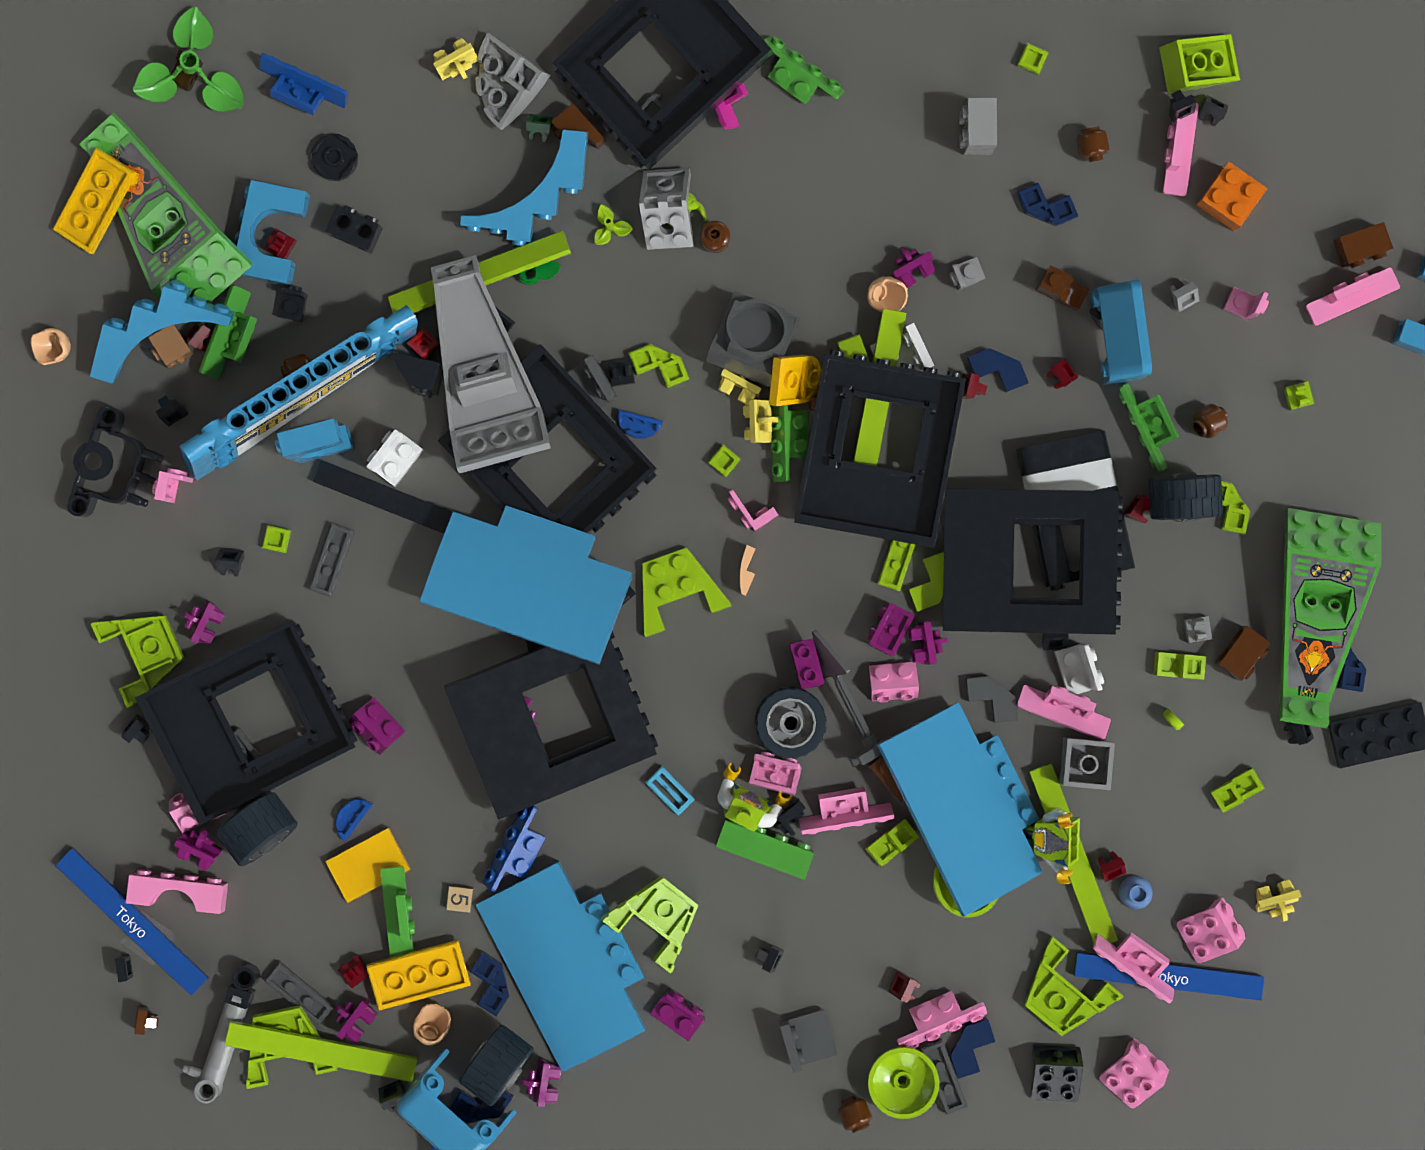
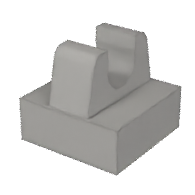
[1170,279,1199,312]
[1184,616,1212,643]

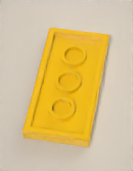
[53,148,137,254]
[366,939,471,1011]

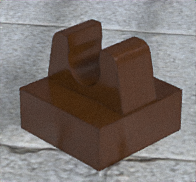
[134,1006,159,1035]

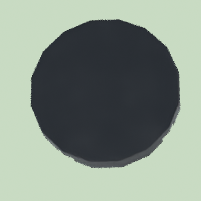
[311,134,358,181]

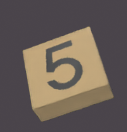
[446,886,473,913]

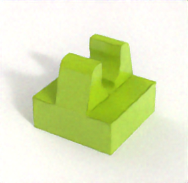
[1284,381,1314,410]

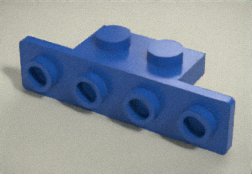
[260,53,348,115]
[482,805,546,892]

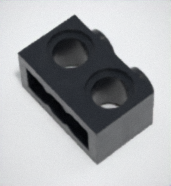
[325,205,383,254]

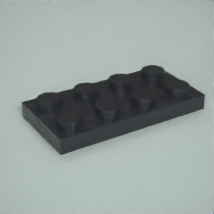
[1328,702,1425,769]

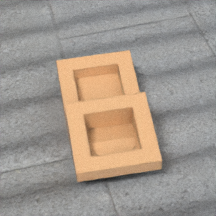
[740,545,756,596]

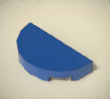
[618,410,664,439]
[336,799,374,842]

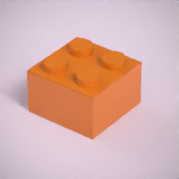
[1196,162,1268,231]

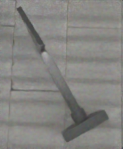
[812,630,895,767]

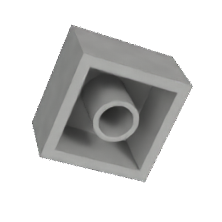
[959,98,997,155]
[1059,737,1115,790]

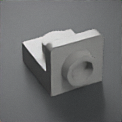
[948,257,986,290]

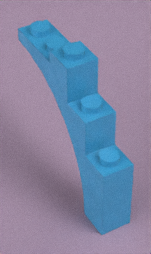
[460,129,588,246]
[90,280,235,384]

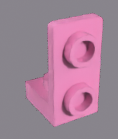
[1223,287,1269,321]
[727,489,778,531]

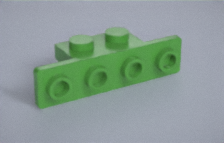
[764,36,845,104]
[199,285,257,380]
[1119,383,1179,472]
[771,405,809,482]
[380,866,415,958]

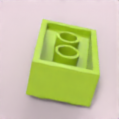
[1159,34,1240,94]

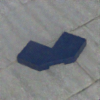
[1016,183,1078,227]
[967,348,1029,392]
[1338,647,1366,692]
[469,951,510,1017]
[950,1018,995,1079]
[449,1090,514,1124]

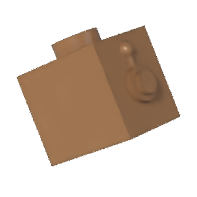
[148,325,193,368]

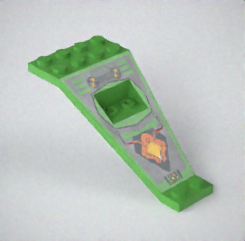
[79,112,253,323]
[1280,508,1382,728]

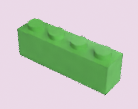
[716,818,814,880]

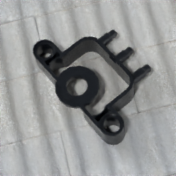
[67,406,164,517]

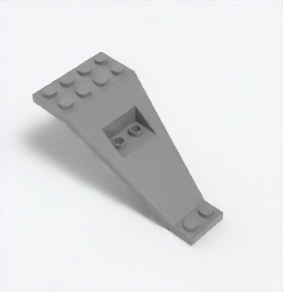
[431,255,551,474]

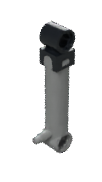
[182,963,260,1104]

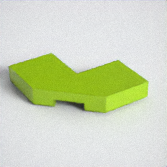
[629,344,689,388]
[1221,481,1250,534]
[909,552,944,612]

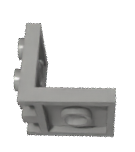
[639,167,694,250]

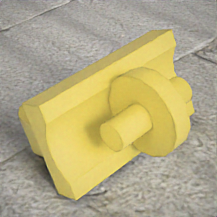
[433,38,477,81]
[718,369,762,405]
[743,399,778,443]
[1255,880,1301,922]

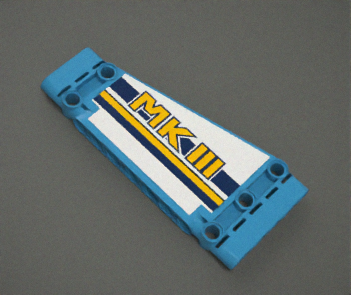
[179,305,418,481]

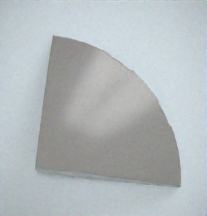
[475,32,551,130]

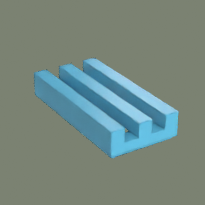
[645,766,695,816]

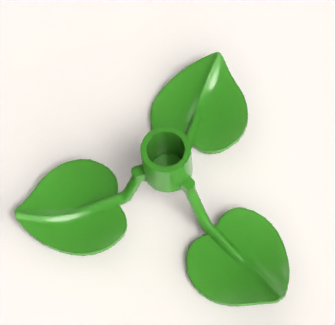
[133,6,244,112]

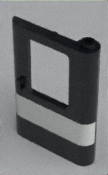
[1016,431,1135,591]

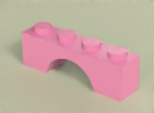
[126,869,228,914]

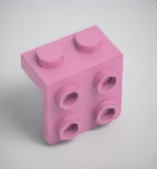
[1177,897,1246,963]
[1099,1038,1169,1108]

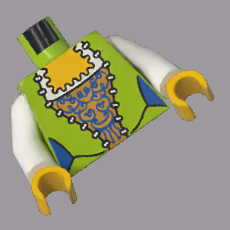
[717,763,792,832]
[1024,808,1080,885]

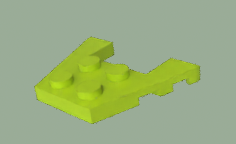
[642,548,731,637]
[91,616,185,708]
[600,876,698,974]
[1024,936,1124,1036]
[246,1005,338,1089]

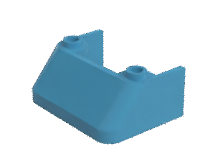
[1090,279,1152,385]
[396,1049,517,1150]

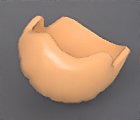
[867,276,908,312]
[30,328,71,365]
[413,1004,451,1046]

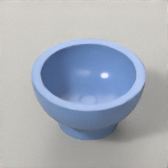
[1118,875,1153,910]

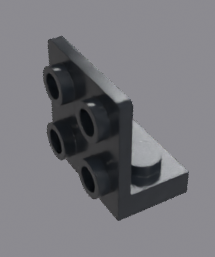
[1031,1045,1084,1102]

